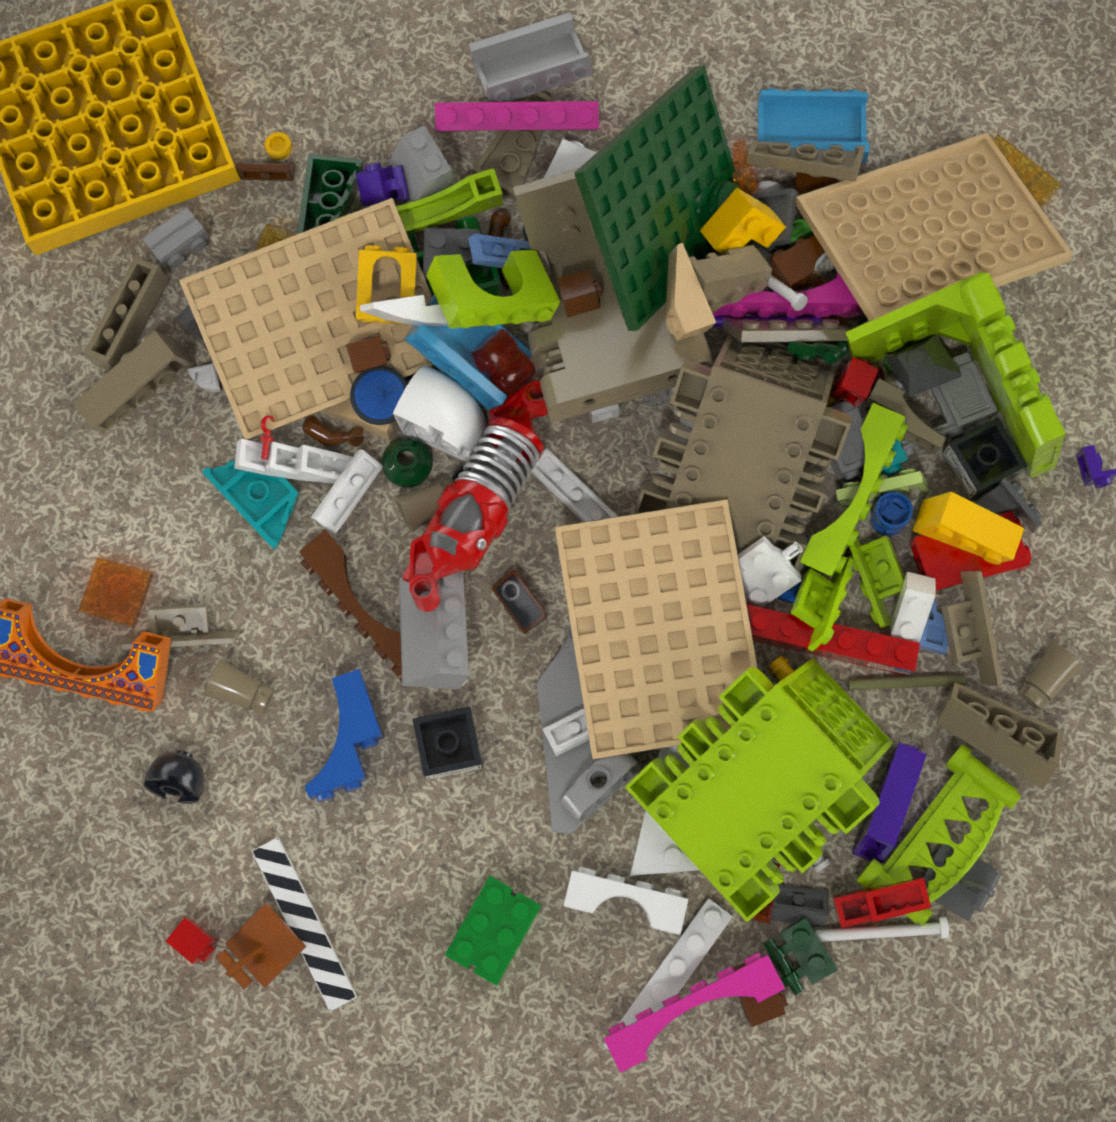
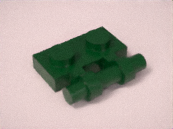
[787,341,849,363]
[763,916,838,995]

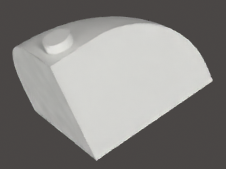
[393,365,487,463]

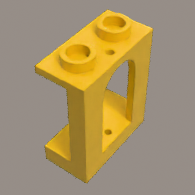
[356,245,417,325]

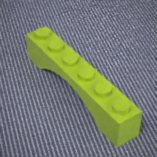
[334,168,503,235]
[800,403,908,577]

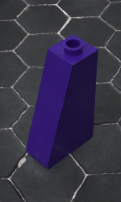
[852,742,927,863]

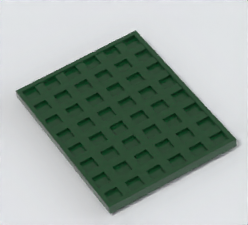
[574,65,740,331]

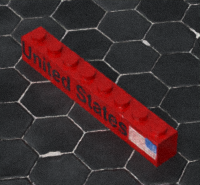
[746,604,920,676]

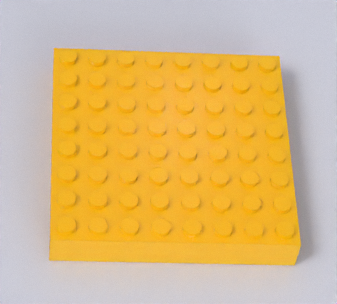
[0,0,241,256]

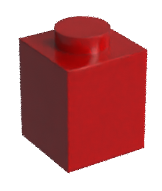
[832,357,879,407]
[165,917,217,964]

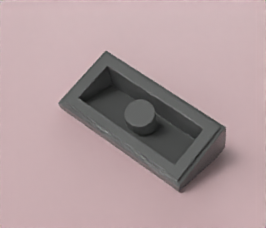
[770,884,829,927]

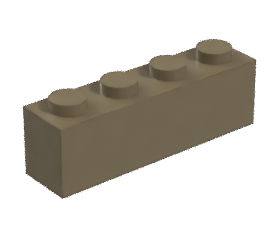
[84,257,168,370]

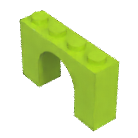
[426,250,560,329]

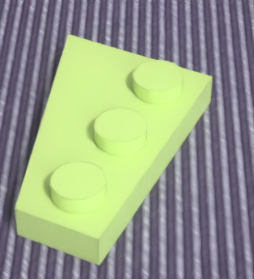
[836,469,930,506]

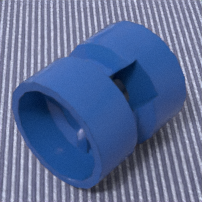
[870,492,913,537]

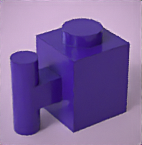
[355,162,410,206]

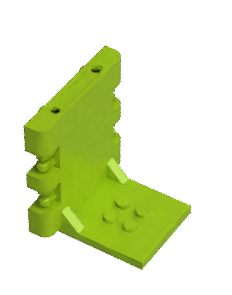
[845,271,1066,478]
[625,658,894,922]

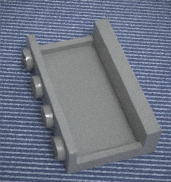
[468,12,592,102]

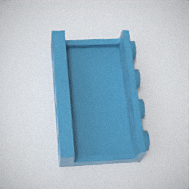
[757,88,869,164]
[404,294,532,411]

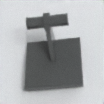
[975,478,1042,533]
[923,844,1002,921]

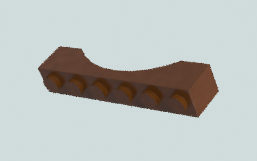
[769,234,825,291]
[299,530,402,682]

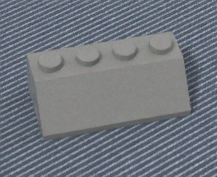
[399,571,469,689]

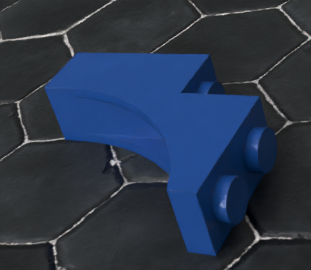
[305,669,384,802]

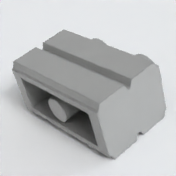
[142,207,210,271]

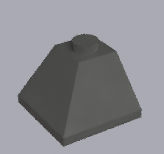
[885,335,961,397]

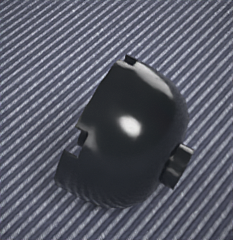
[144,750,205,804]

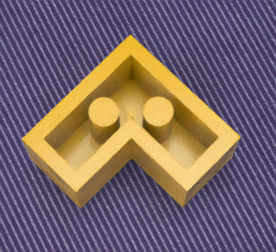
[700,188,786,255]

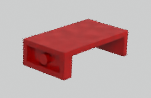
[909,511,1032,594]

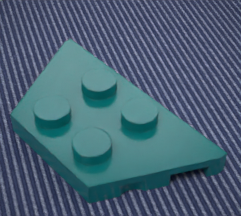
[201,460,299,551]

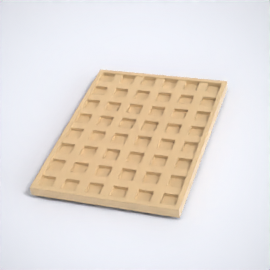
[179,198,435,440]
[555,499,758,760]

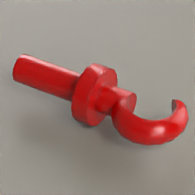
[259,415,275,460]

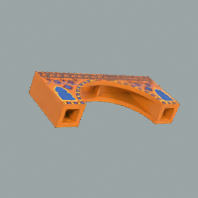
[0,598,171,712]

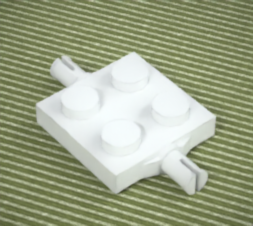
[738,536,803,608]

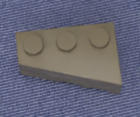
[689,245,772,313]

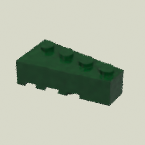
[297,154,363,234]

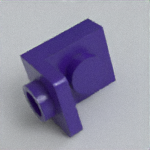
[1075,445,1116,488]

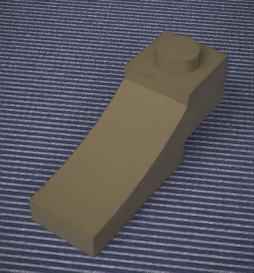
[864,379,946,455]

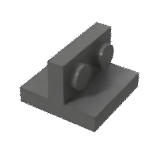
[744,188,798,255]

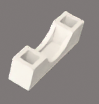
[564,867,688,935]

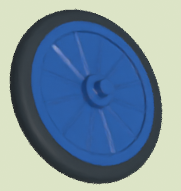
[350,366,408,425]

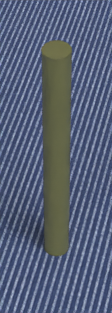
[847,674,965,690]

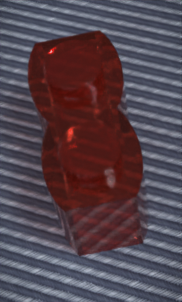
[472,328,536,396]

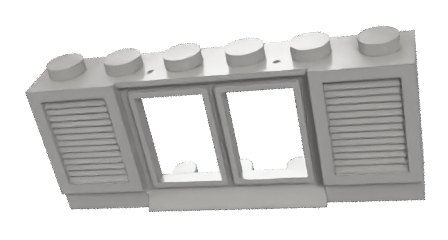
[830,352,997,482]

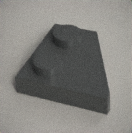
[423,228,481,283]

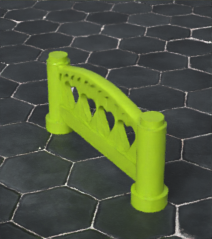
[856,743,1022,926]

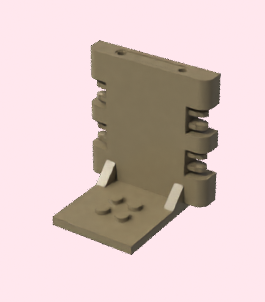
[513,168,714,423]
[634,334,852,570]

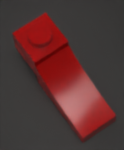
[831,877,932,928]

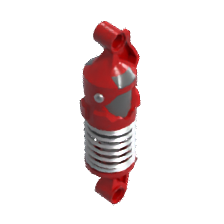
[402,380,548,612]

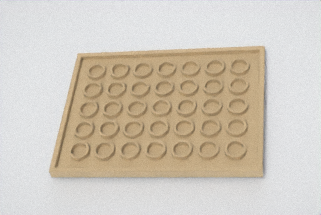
[796,133,1073,322]

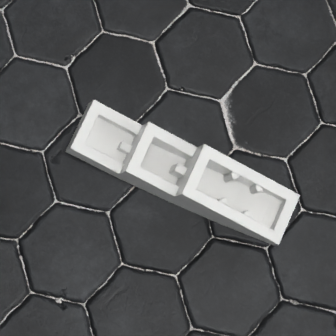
[360,295,448,327]
[235,439,353,484]

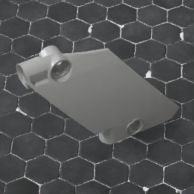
[536,624,641,834]

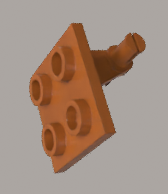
[215,903,307,990]

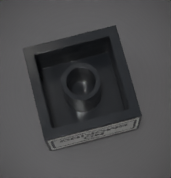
[942,418,1028,500]
[412,707,483,780]

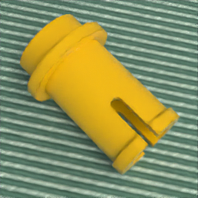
[768,655,794,681]

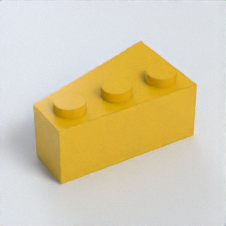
[912,492,1024,565]

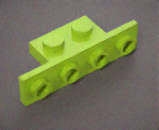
[849,529,905,629]
[791,557,854,652]

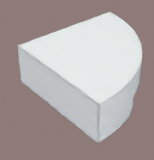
[188,363,221,392]

